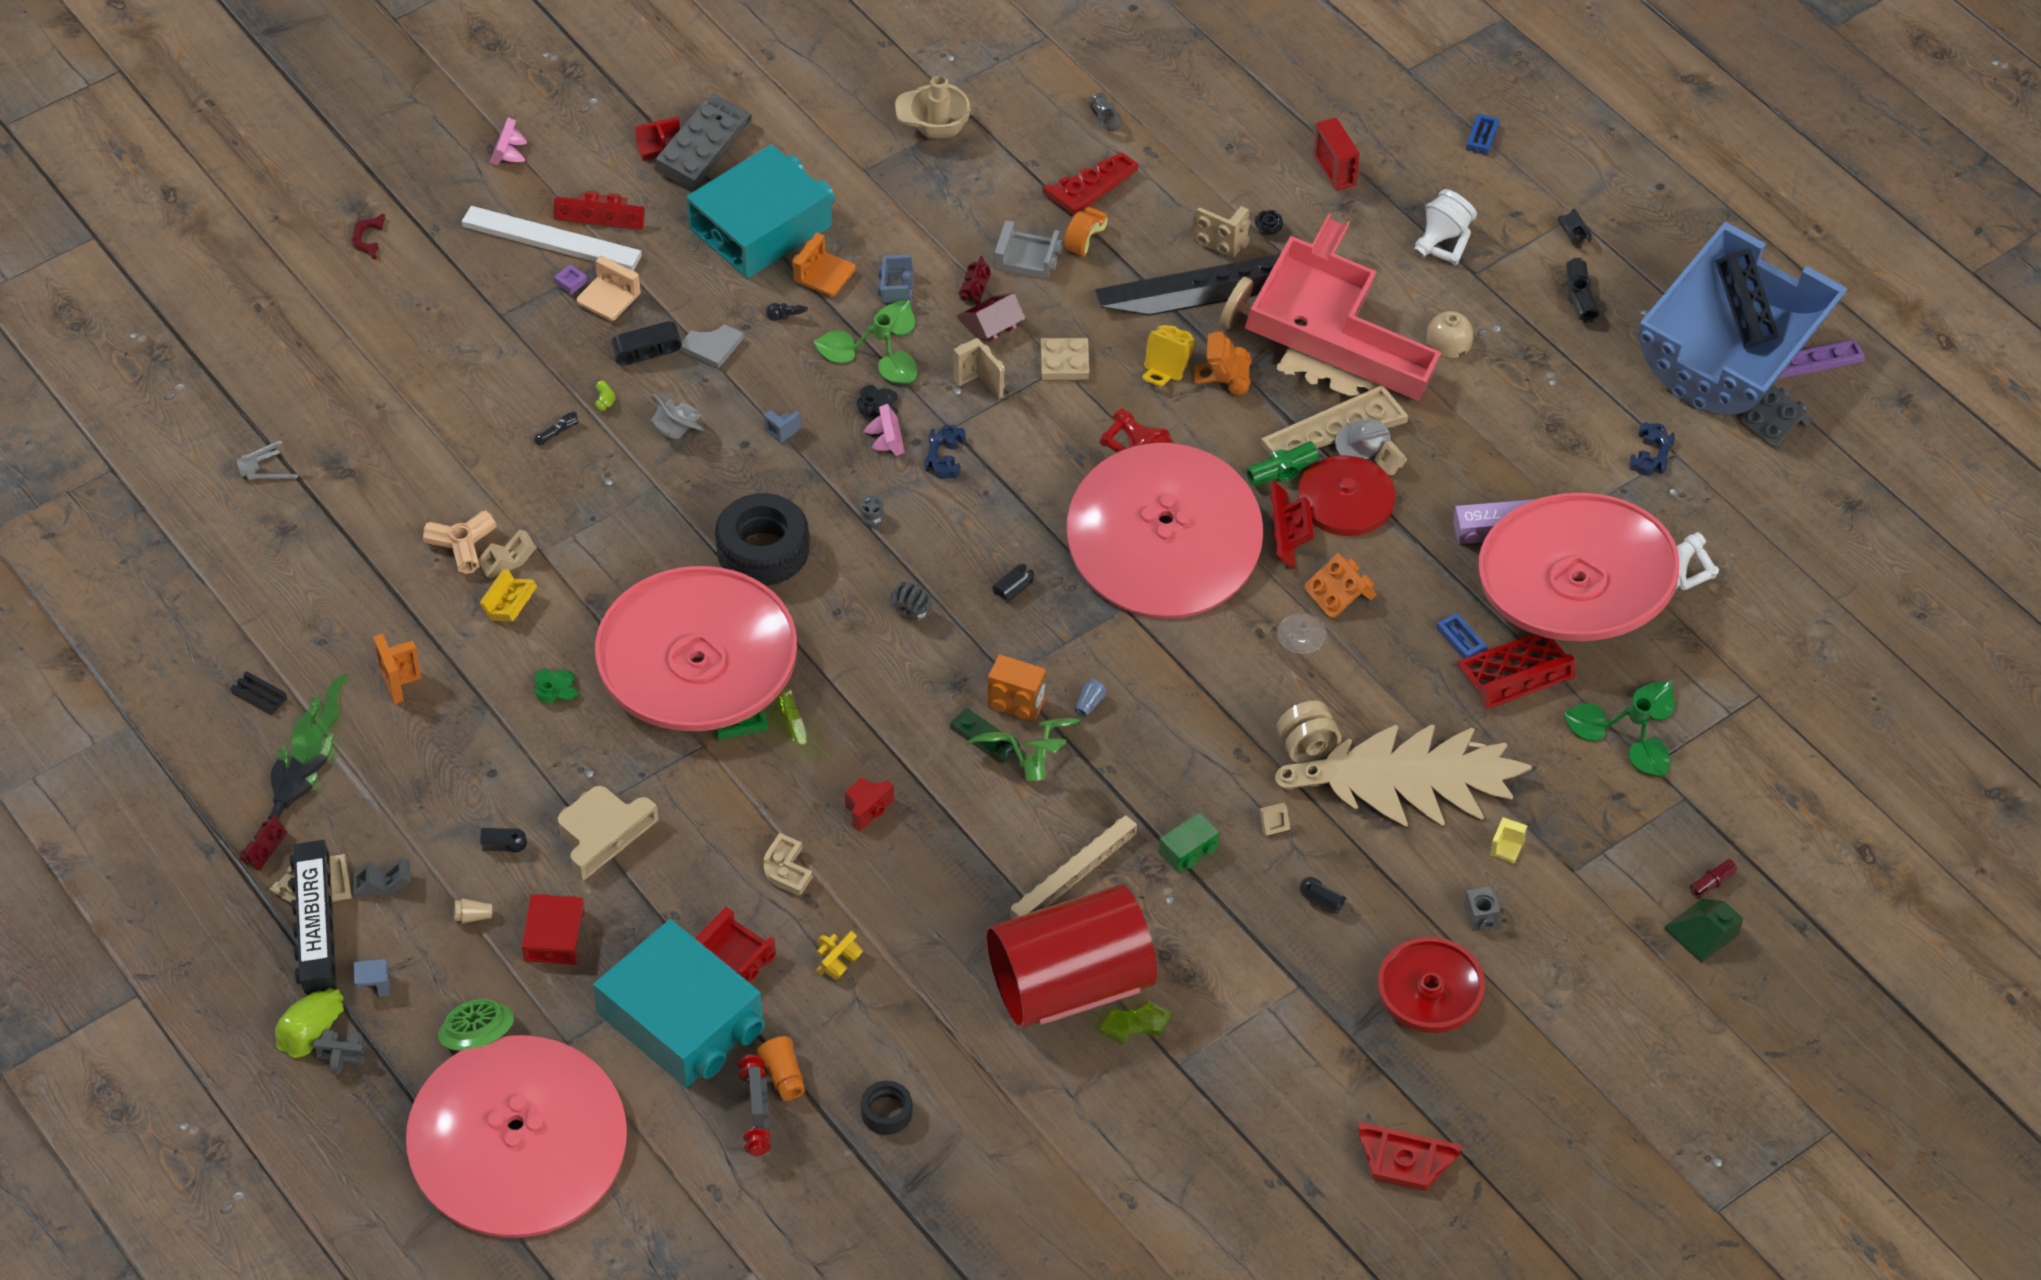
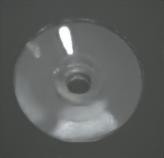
[1277,613,1327,654]

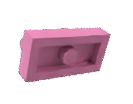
[489,117,527,166]
[864,404,905,456]

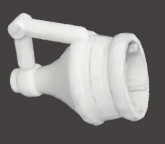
[1413,189,1477,265]
[1676,532,1719,590]

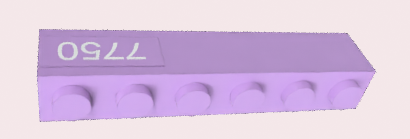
[1453,499,1536,544]

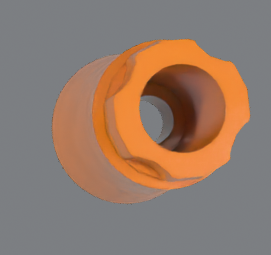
[757,1036,805,1101]

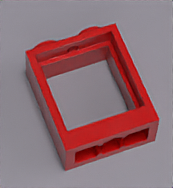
[1313,117,1360,191]

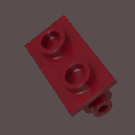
[959,256,991,305]
[240,815,288,871]

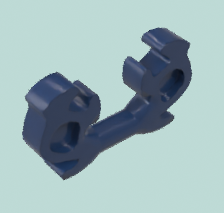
[1629,422,1675,476]
[924,425,966,479]

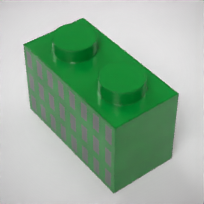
[1159,812,1220,873]

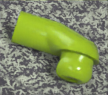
[595,380,616,411]

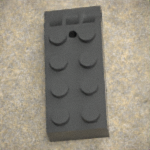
[655,93,752,191]

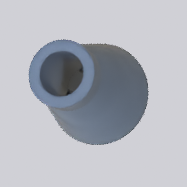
[1074,679,1107,718]

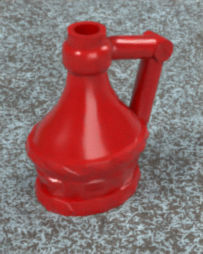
[1099,408,1174,453]

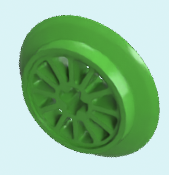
[438,999,514,1051]

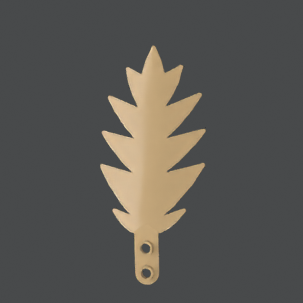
[1275,725,1532,827]

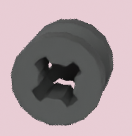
[860,496,884,527]

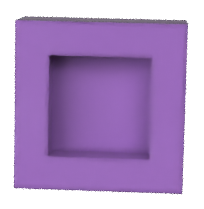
[554,264,587,294]

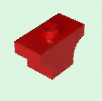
[845,777,894,832]

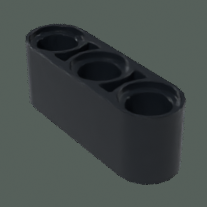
[611,321,682,366]

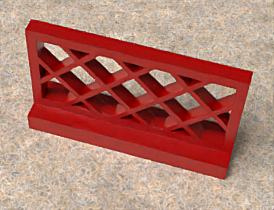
[1457,634,1575,710]

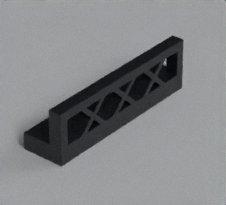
[1715,249,1779,349]

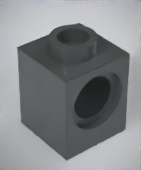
[1464,886,1500,931]

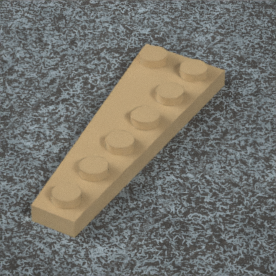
[1261,385,1408,455]

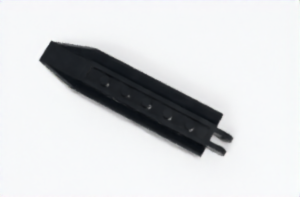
[1095,253,1281,315]

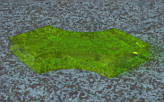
[779,688,808,745]
[1100,1001,1173,1045]

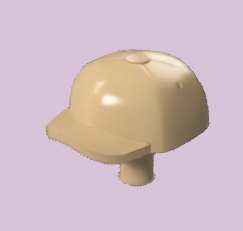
[895,76,971,139]

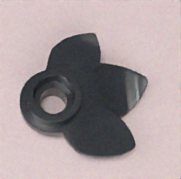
[856,385,898,416]

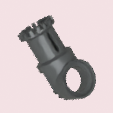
[1088,92,1122,131]

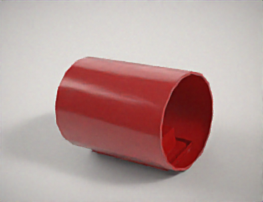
[986,884,1157,1028]

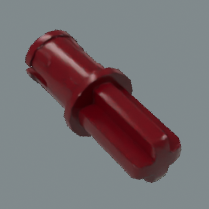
[1689,859,1737,899]

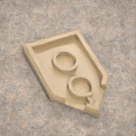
[270,854,352,903]

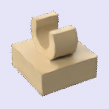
[1374,441,1407,475]
[1260,803,1290,836]

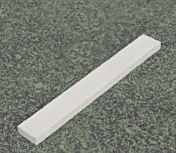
[462,206,642,270]

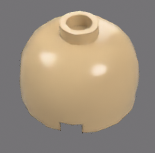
[1426,311,1473,358]

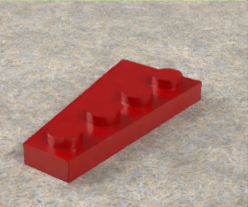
[1042,152,1139,215]

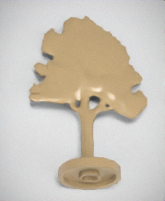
[1219,276,1381,396]

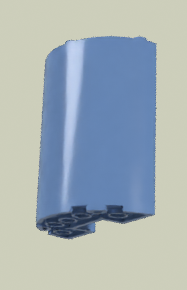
[1639,222,1848,415]

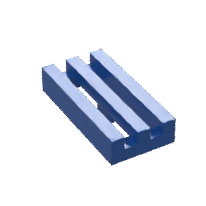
[1466,114,1500,155]
[1436,613,1487,659]

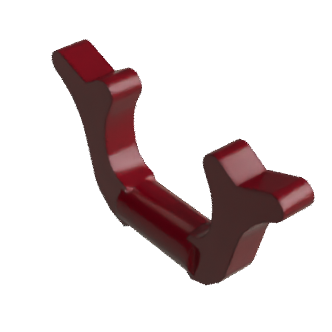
[351,214,386,260]

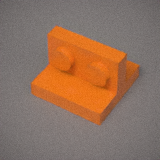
[373,633,422,704]

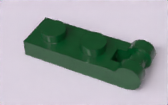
[950,707,1020,764]

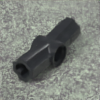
[1566,258,1599,323]

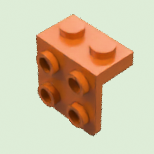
[792,233,856,297]
[1304,552,1378,618]

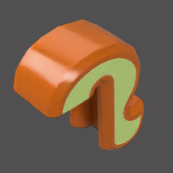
[1063,207,1108,257]

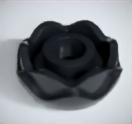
[1255,210,1284,235]

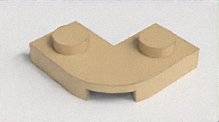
[764,833,813,896]

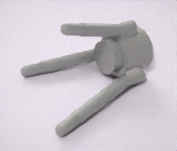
[236,440,298,481]

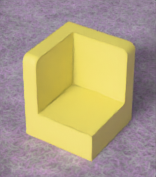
[1490,817,1527,863]

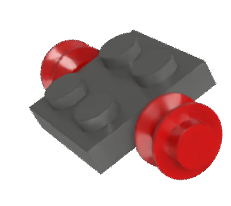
[738,1054,771,1157]

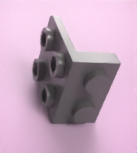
[1741,385,1812,447]

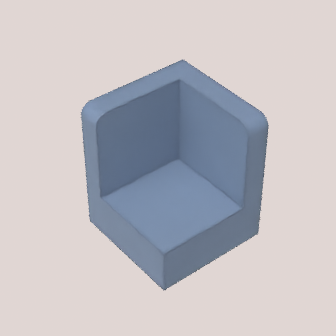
[764,410,802,443]
[354,959,390,997]

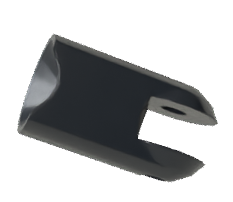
[1558,209,1592,248]
[992,564,1034,604]
[480,828,527,853]
[1299,877,1347,914]

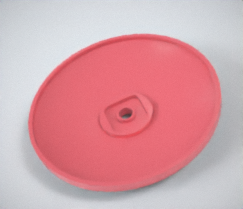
[1479,493,1680,641]
[595,566,797,731]

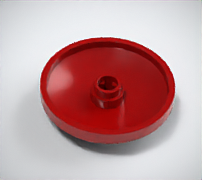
[1298,455,1395,536]
[1377,937,1485,1033]

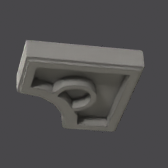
[679,324,744,369]

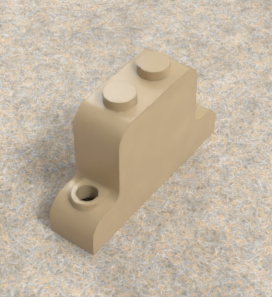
[558,786,659,882]

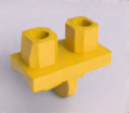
[815,930,863,981]

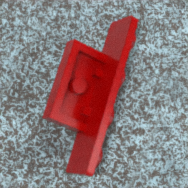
[553,191,645,230]
[1270,481,1314,569]

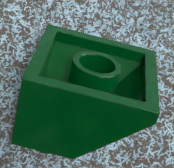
[1664,899,1743,963]

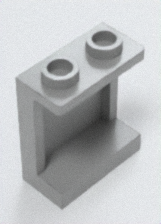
[994,220,1063,279]

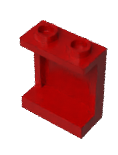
[522,894,585,965]
[695,907,776,982]

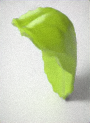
[275,988,344,1058]

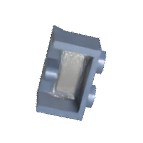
[877,254,914,306]

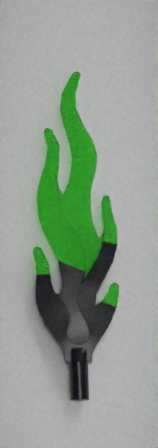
[268,674,348,819]

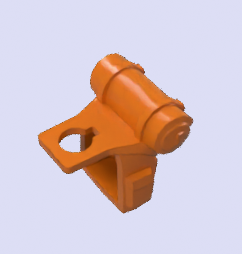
[1194,331,1252,396]

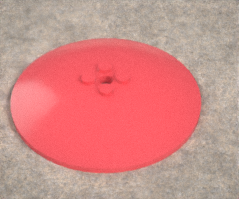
[1067,443,1263,619]
[406,1035,627,1238]

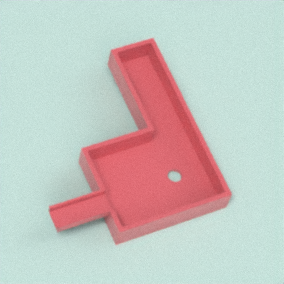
[1245,213,1441,401]

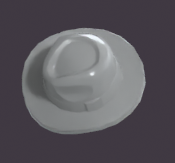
[651,393,704,439]

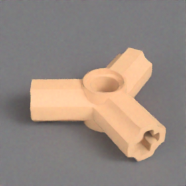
[423,510,496,574]

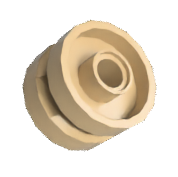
[1276,701,1342,763]

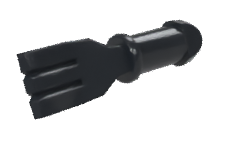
[534,411,578,445]

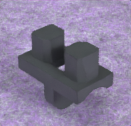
[313,1030,366,1074]

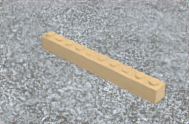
[1010,815,1137,919]

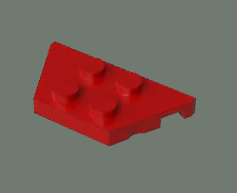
[1358,1122,1462,1191]

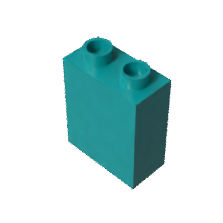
[686,144,835,279]
[593,919,765,1088]

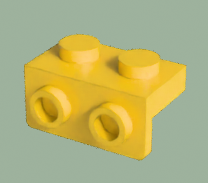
[480,569,537,622]

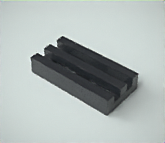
[231,671,287,715]

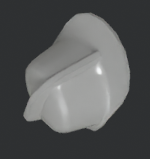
[1335,419,1391,459]

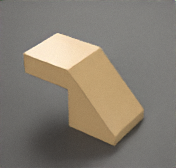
[478,529,536,578]

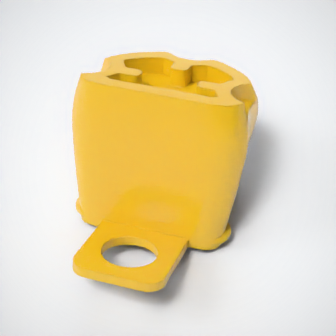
[1142,325,1196,386]

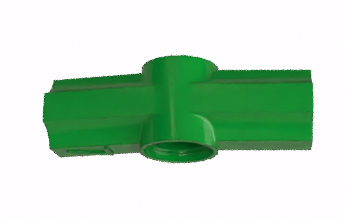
[1246,441,1320,486]

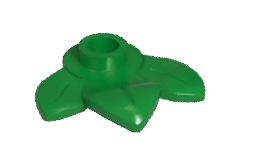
[534,668,579,703]

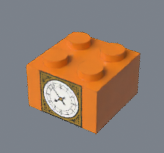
[988,654,1046,722]

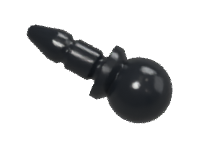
[766,303,808,321]

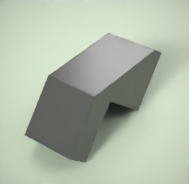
[352,857,411,898]

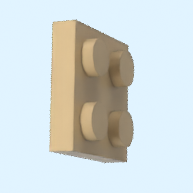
[1041,338,1089,380]

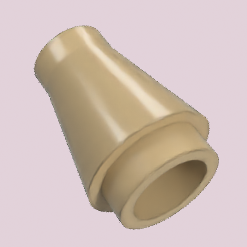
[454,898,492,924]

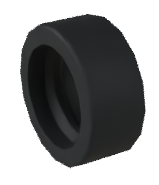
[861,1080,913,1135]

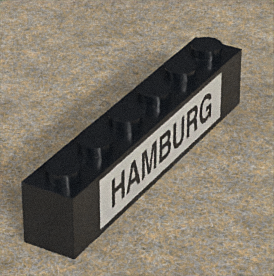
[290,840,337,994]

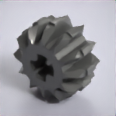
[889,581,933,621]

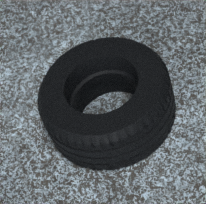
[715,493,809,586]

